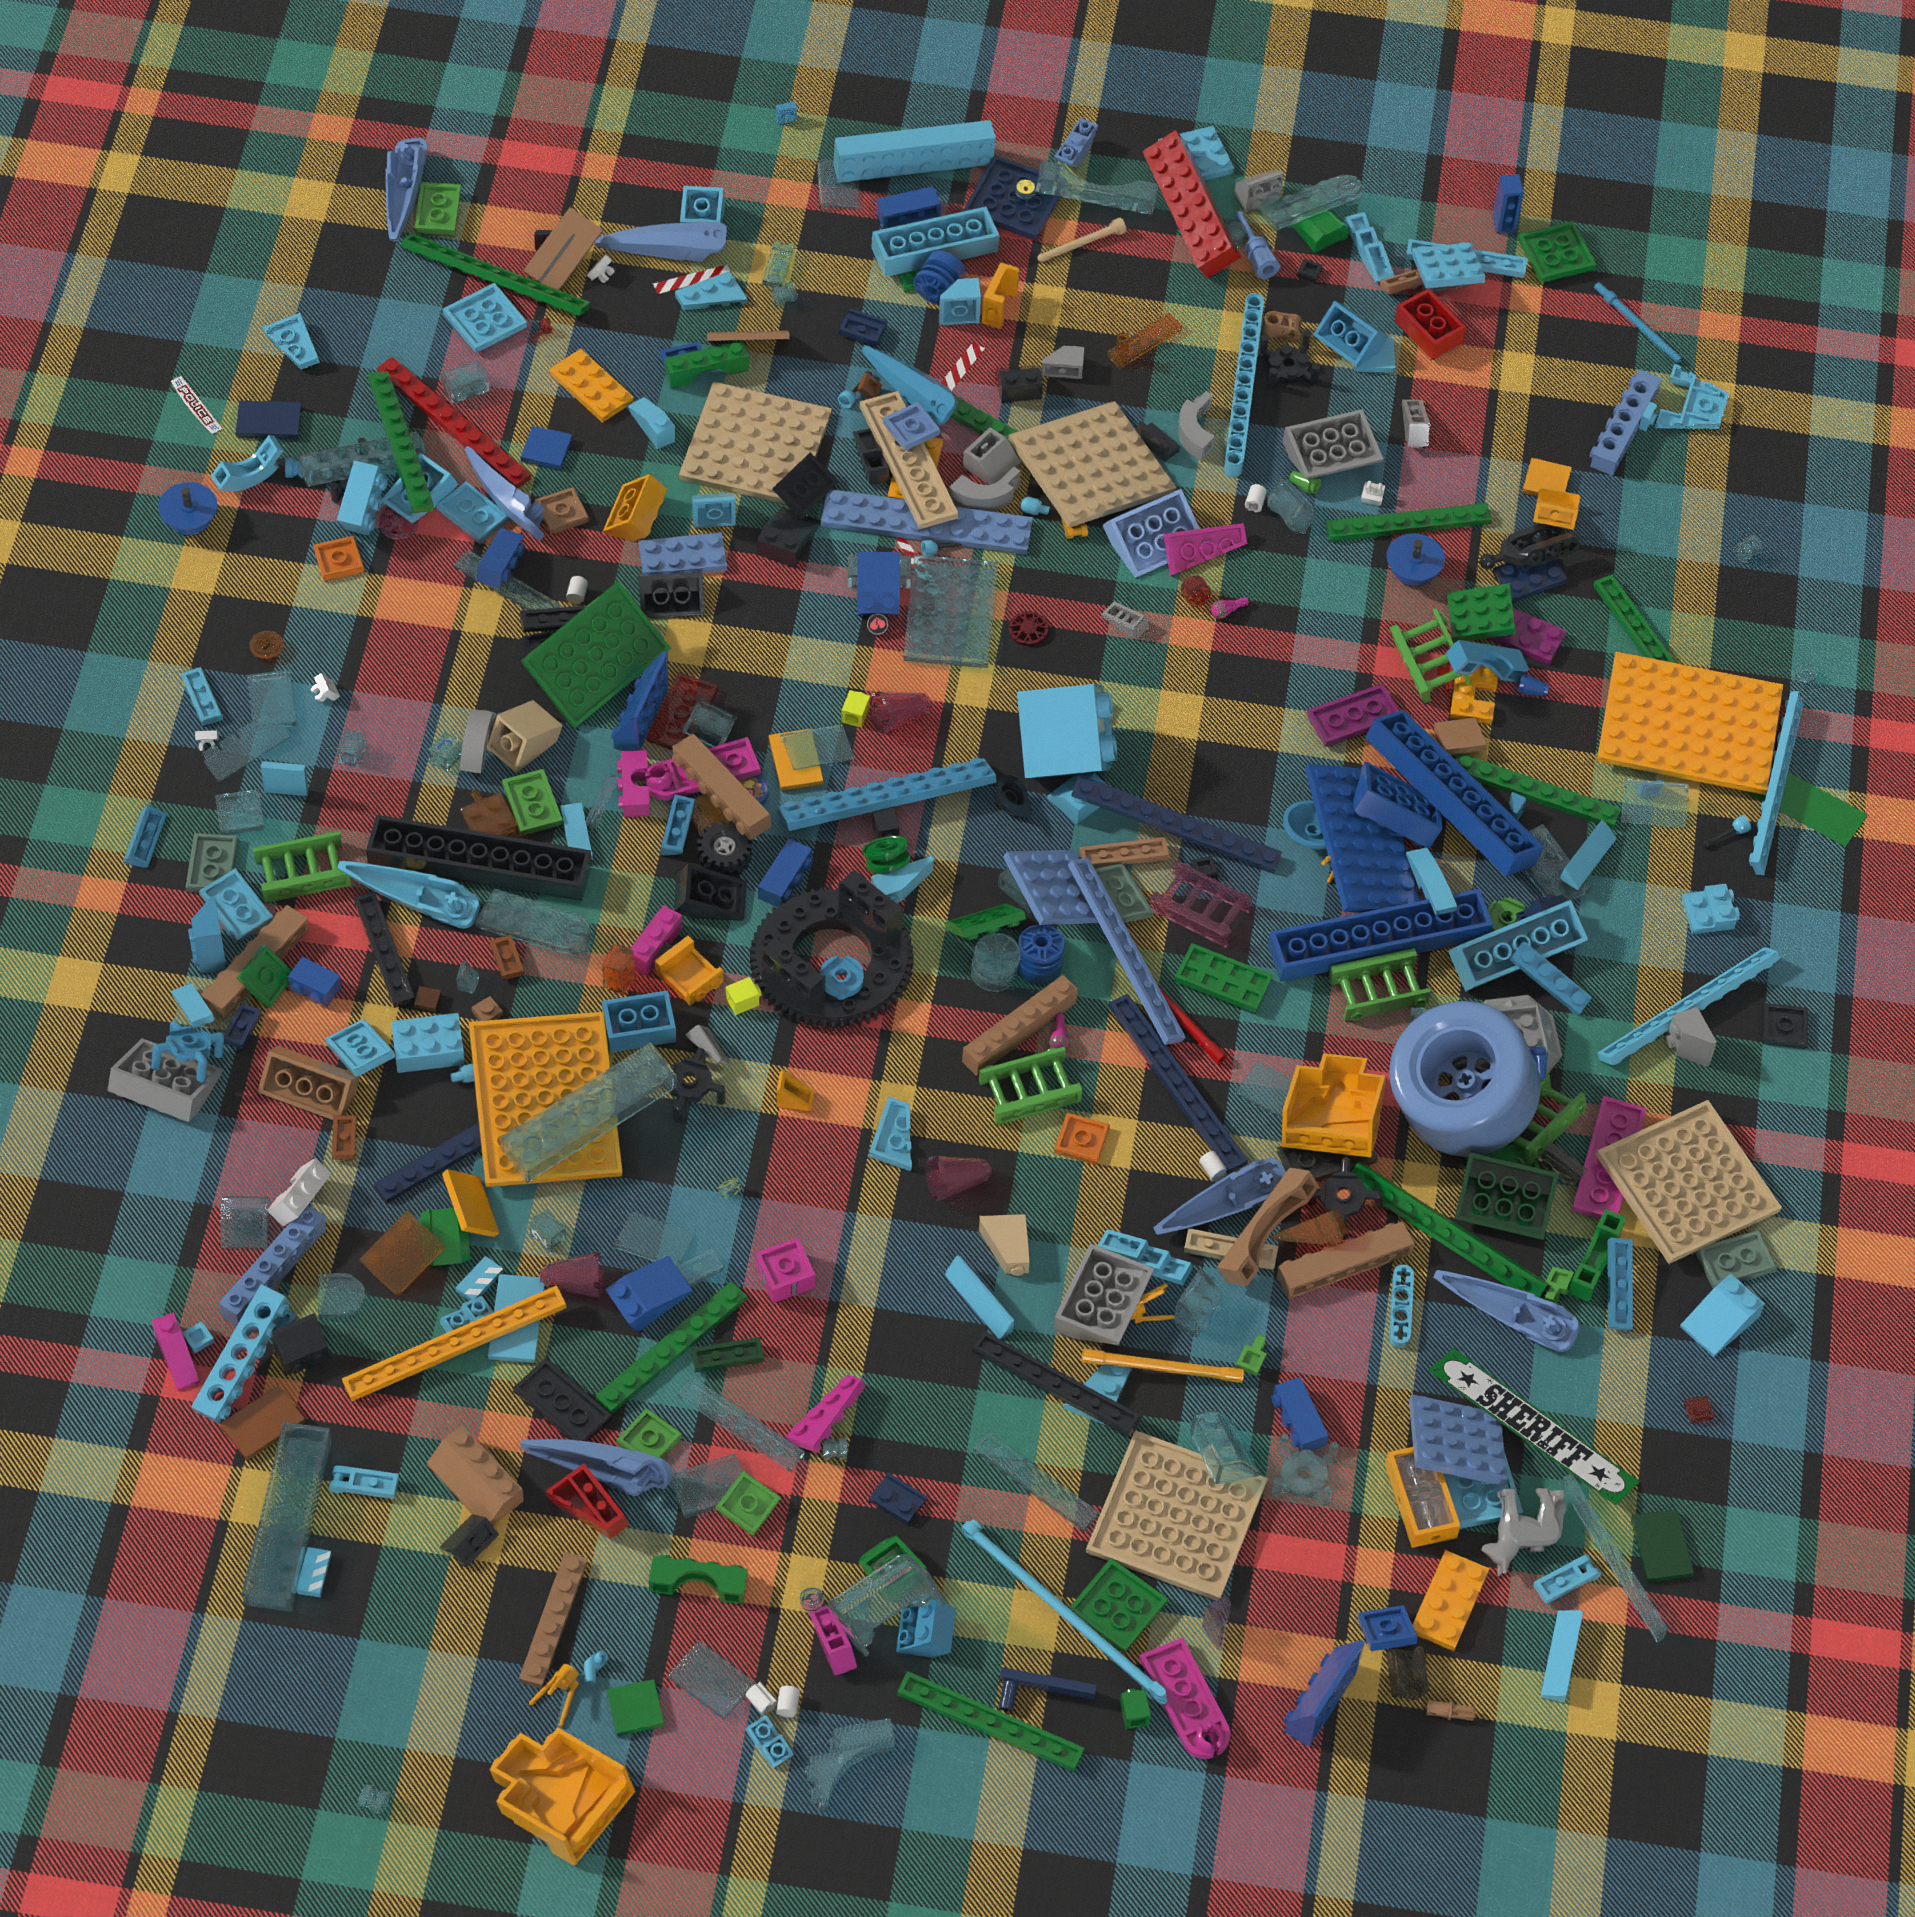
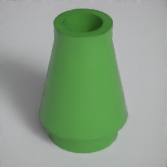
[1289,471,1321,494]

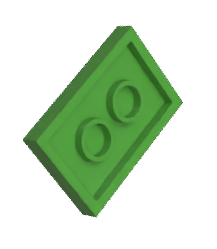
[414,182,461,236]
[502,769,563,836]

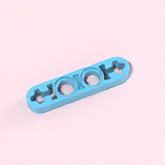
[1389,1265,1414,1349]

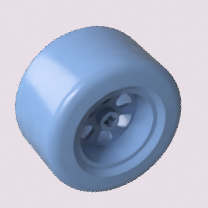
[1389,1001,1541,1157]

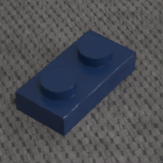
[224,1003,262,1050]

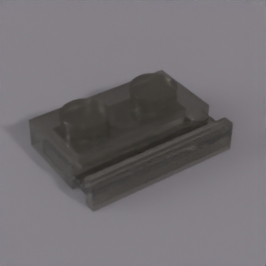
[1537,1142,1587,1186]

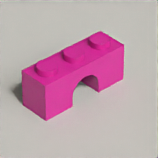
[617,750,650,817]
[627,905,682,977]

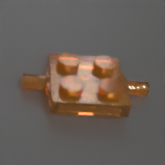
[460,789,518,836]

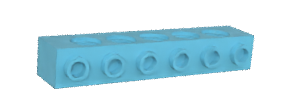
[191,1284,290,1424]

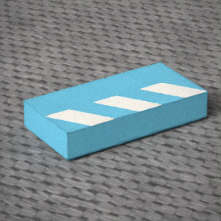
[456,1256,503,1301]
[296,1547,332,1597]

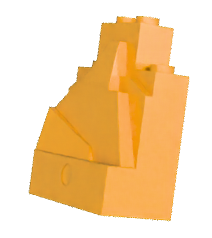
[1282,1053,1386,1157]
[490,1727,635,1866]

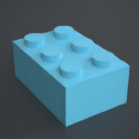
[337,460,387,536]
[391,1013,465,1073]

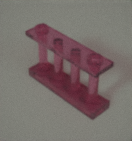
[1150,860,1253,948]

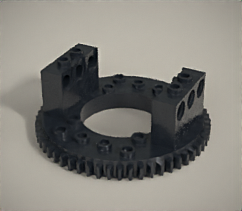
[750,870,914,1031]

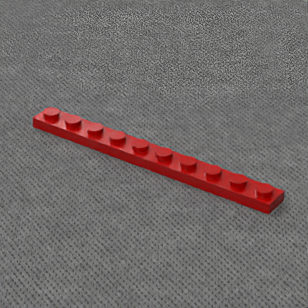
[377,357,531,489]

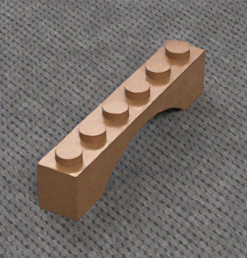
[1217,1168,1319,1286]

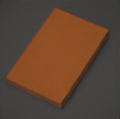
[220,1386,306,1461]

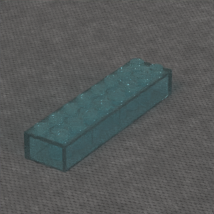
[500,1042,677,1183]
[242,1422,332,1612]

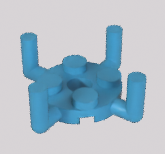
[151,1020,224,1082]

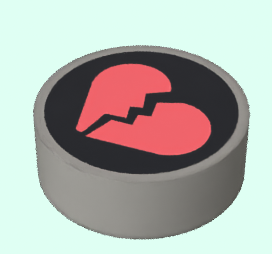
[867,614,888,635]

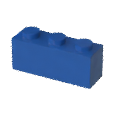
[1492,174,1524,234]
[876,186,941,229]
[476,528,525,589]
[758,839,814,908]
[1271,1377,1329,1455]

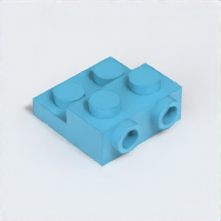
[1681,884,1740,935]

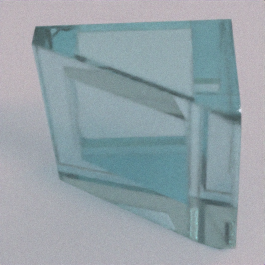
[456,960,479,993]

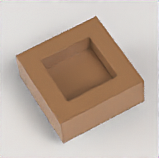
[472,996,503,1021]

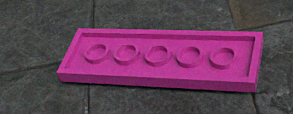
[1571,1095,1647,1219]

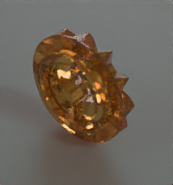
[249,631,284,661]

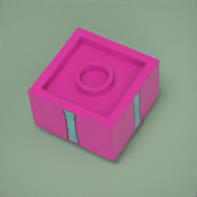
[755,1237,816,1303]

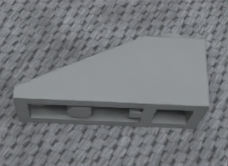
[1402,400,1430,449]

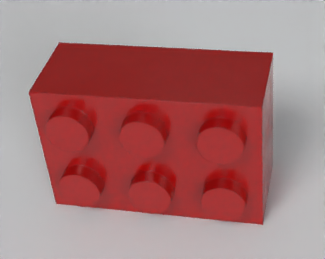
[1394,288,1466,360]

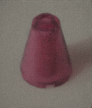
[869,691,931,734]
[926,1156,992,1201]
[540,1252,603,1298]

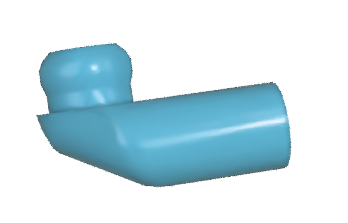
[584,1651,608,1685]

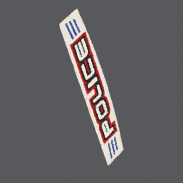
[171,376,222,434]

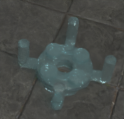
[1271,1434,1339,1506]

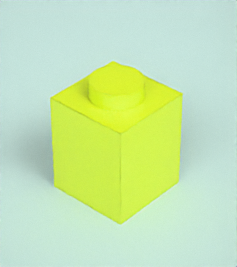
[841,690,870,728]
[726,977,761,1015]

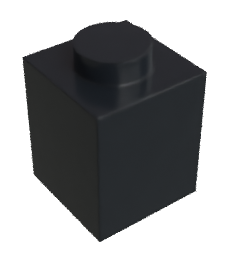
[872,807,900,839]

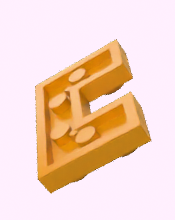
[1450,666,1498,725]

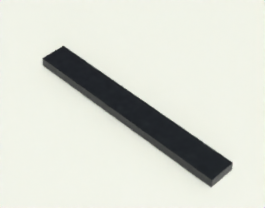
[972,1331,1142,1437]

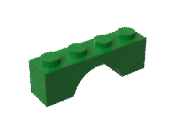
[664,340,749,389]
[1568,1209,1626,1302]
[648,1555,748,1605]

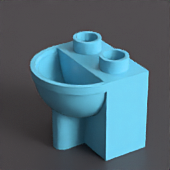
[1017,684,1117,778]

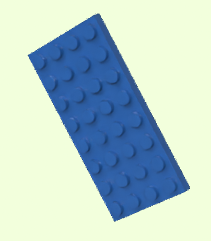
[1305,764,1420,913]

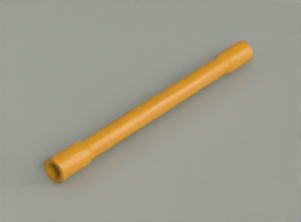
[1081,1349,1244,1383]

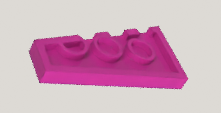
[1163,523,1247,576]

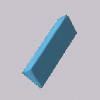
[660,794,696,856]
[123,804,167,868]

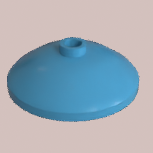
[1283,800,1326,850]

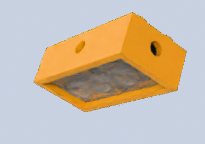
[1385,1447,1460,1548]

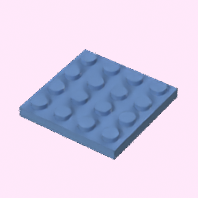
[1003,850,1098,925]
[1409,1394,1508,1486]

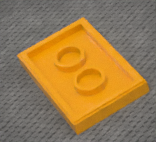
[769,729,823,791]
[442,1169,500,1238]

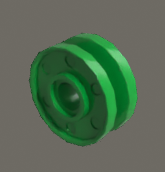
[862,836,911,873]

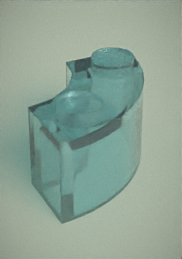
[1267,477,1317,534]

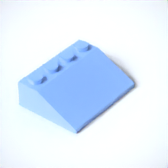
[1103,489,1200,578]

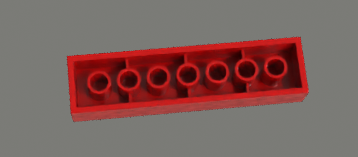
[1142,130,1241,279]

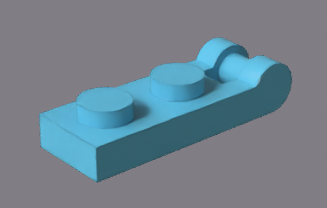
[329,1465,399,1499]
[1533,1554,1601,1605]

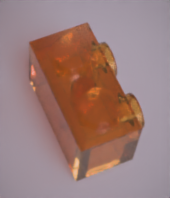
[602,943,636,995]

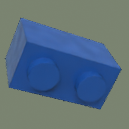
[288,957,342,1007]

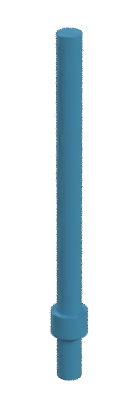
[1594,282,1683,364]

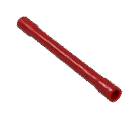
[1117,958,1227,1065]

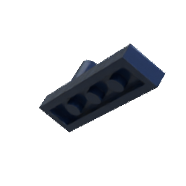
[999,1667,1096,1712]

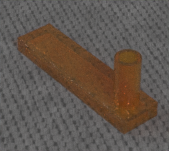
[1107,313,1182,369]

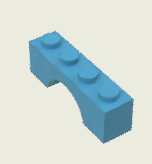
[1446,640,1529,683]

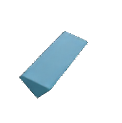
[1559,820,1617,890]
[945,1255,1014,1340]
[1540,1610,1583,1703]

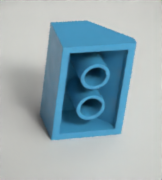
[1313,301,1389,367]
[188,897,227,974]

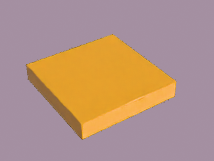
[1522,458,1572,497]

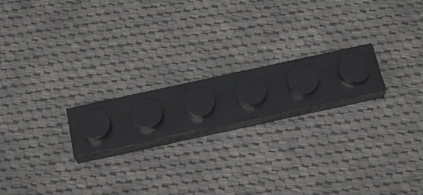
[354,891,415,1008]

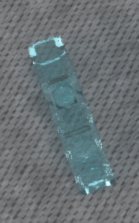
[805,1718,895,1811]

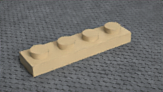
[1184,1228,1278,1270]

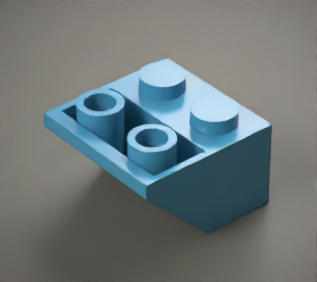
[896,1598,956,1658]

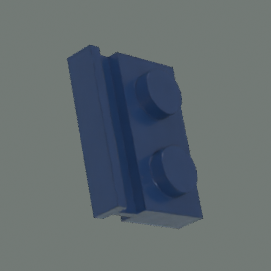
[839,308,888,347]
[1516,894,1566,921]
[869,1472,927,1526]

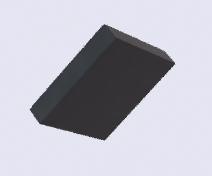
[1762,1003,1808,1049]

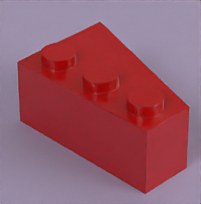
[546,1463,629,1539]

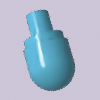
[1021,497,1050,516]
[451,1063,474,1083]

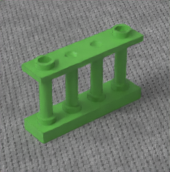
[1389,608,1471,703]
[253,831,351,903]
[1329,948,1431,1021]
[979,1047,1082,1125]
[1512,1073,1587,1165]

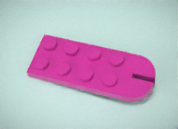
[645,737,761,801]
[1139,1637,1230,1759]

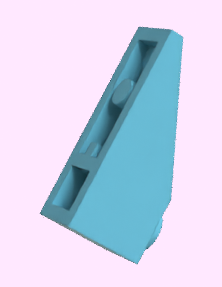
[627,397,675,449]
[871,856,934,903]

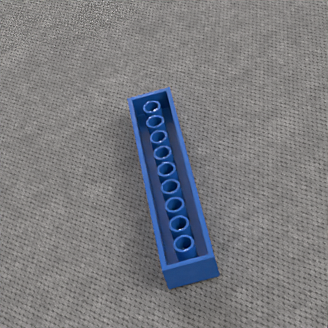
[1365,710,1544,876]
[1268,889,1493,982]

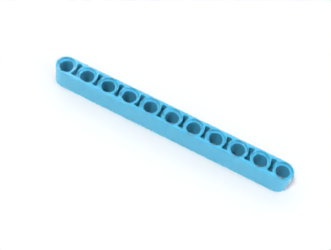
[1224,293,1264,477]

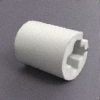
[1245,484,1267,512]
[566,576,588,605]
[1199,1151,1228,1181]
[746,1682,777,1715]
[776,1686,800,1718]

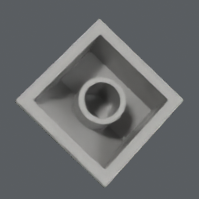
[1666,1007,1717,1067]

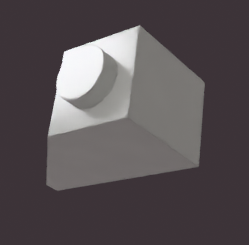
[1041,346,1084,379]

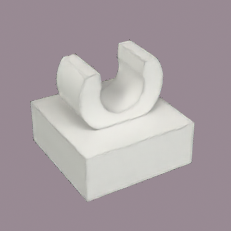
[587,255,615,283]
[1360,481,1385,507]
[311,673,340,702]
[195,730,219,752]

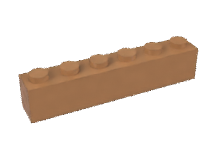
[672,734,771,840]
[201,905,309,1020]
[962,975,1078,1076]
[1277,1221,1415,1299]

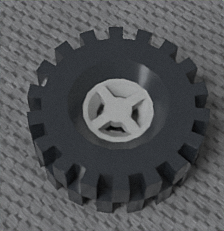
[697,821,752,877]

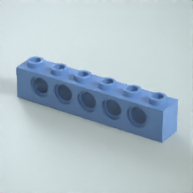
[1589,370,1662,476]
[219,1205,327,1326]

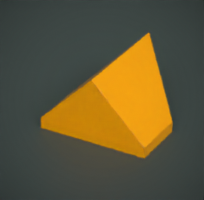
[777,1069,814,1111]

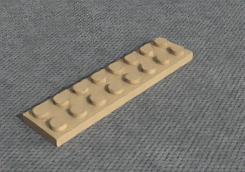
[860,391,959,530]

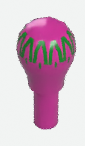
[1211,597,1249,619]
[1049,1014,1069,1049]

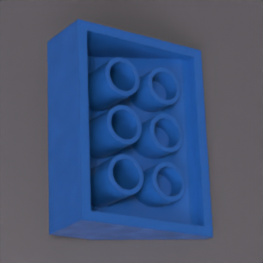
[611,651,668,751]
[1353,761,1442,849]
[1284,1640,1365,1747]

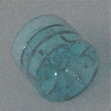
[970,933,1021,992]

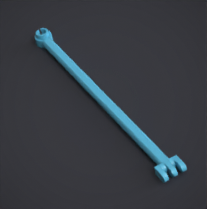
[961,1519,1167,1705]

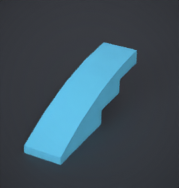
[1345,212,1395,283]
[1406,848,1457,916]
[1098,1229,1193,1286]

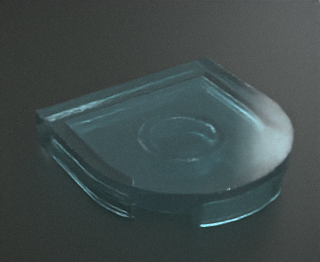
[318,1273,366,1318]

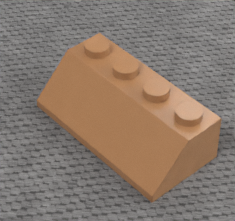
[258,1046,361,1120]
[427,1425,524,1525]

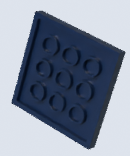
[963,155,1068,241]

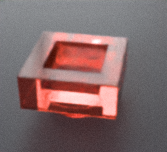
[1683,1395,1714,1424]

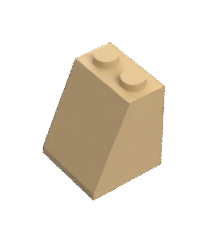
[487,700,563,773]

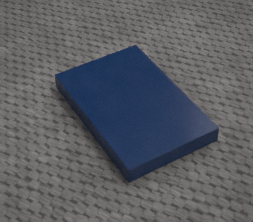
[236,400,302,439]

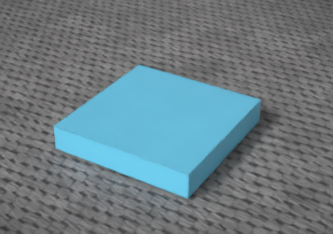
[1354,337,1395,373]
[261,761,309,796]

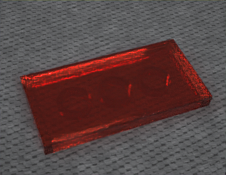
[646,673,718,750]

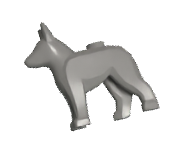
[1481,1488,1566,1576]

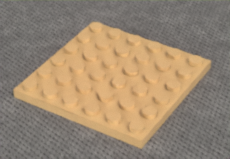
[679,382,832,505]
[1008,401,1176,528]
[1596,1100,1782,1264]
[1086,1430,1268,1602]

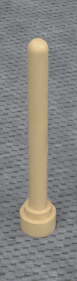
[1038,218,1126,262]

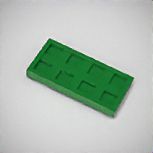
[1174,943,1273,1013]

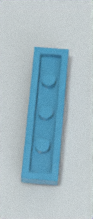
[1509,941,1592,1015]
[1608,1238,1633,1331]

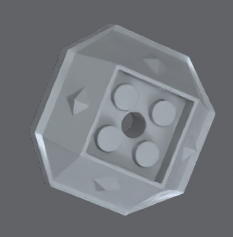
[1475,995,1562,1074]

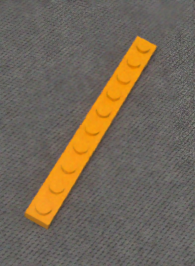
[342,1285,567,1401]

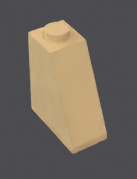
[979,1214,1030,1276]

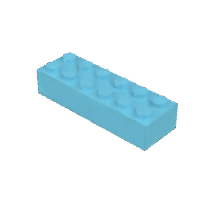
[871,207,1000,277]
[1448,900,1588,992]

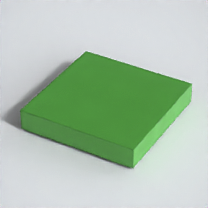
[616,1408,683,1459]
[715,1470,781,1537]

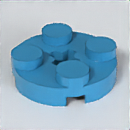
[820,956,864,1000]

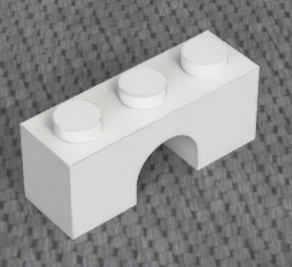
[267,1158,331,1226]

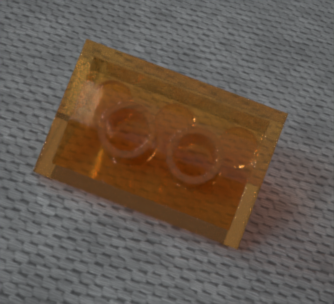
[359,1210,446,1297]

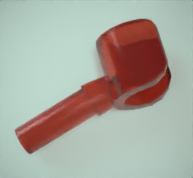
[529,318,552,344]
[1437,662,1451,691]

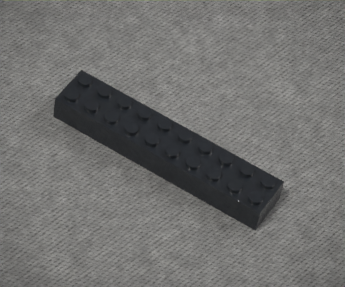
[366,815,592,901]

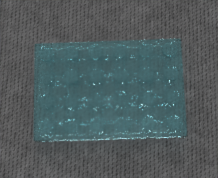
[903,555,998,668]

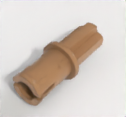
[1426,1700,1475,1720]

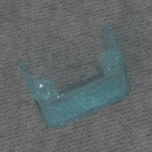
[828,1554,946,1657]

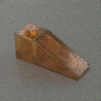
[1271,1208,1348,1246]

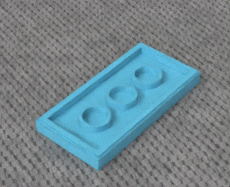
[488,1274,545,1363]

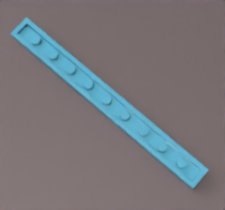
[1749,691,1804,875]
[1597,947,1781,1065]

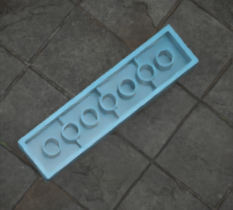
[833,120,996,183]

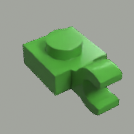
[1545,1267,1574,1304]
[1236,1334,1267,1376]

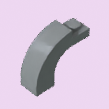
[1178,391,1215,461]
[949,467,1021,511]
[460,709,497,773]

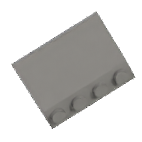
[1283,409,1383,480]
[108,1038,223,1122]
[1053,1243,1154,1345]

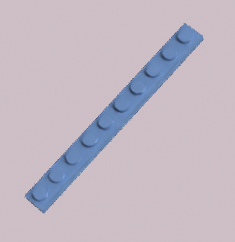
[1068,858,1185,1045]

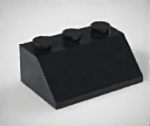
[638,569,705,618]

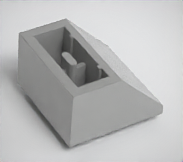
[1234,170,1284,212]
[963,427,1021,485]

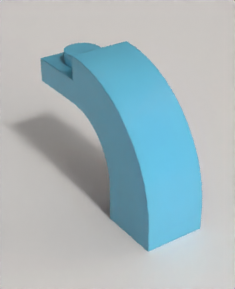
[211,435,284,492]

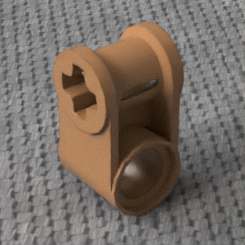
[1262,311,1302,341]

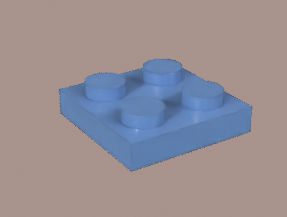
[883,402,940,451]

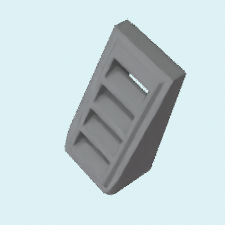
[1101,601,1149,640]
[686,1025,729,1065]

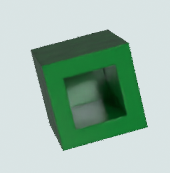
[1120,1689,1151,1729]

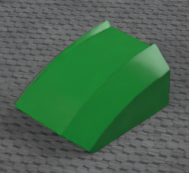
[1292,204,1349,253]
[420,1207,471,1266]
[858,1536,927,1604]

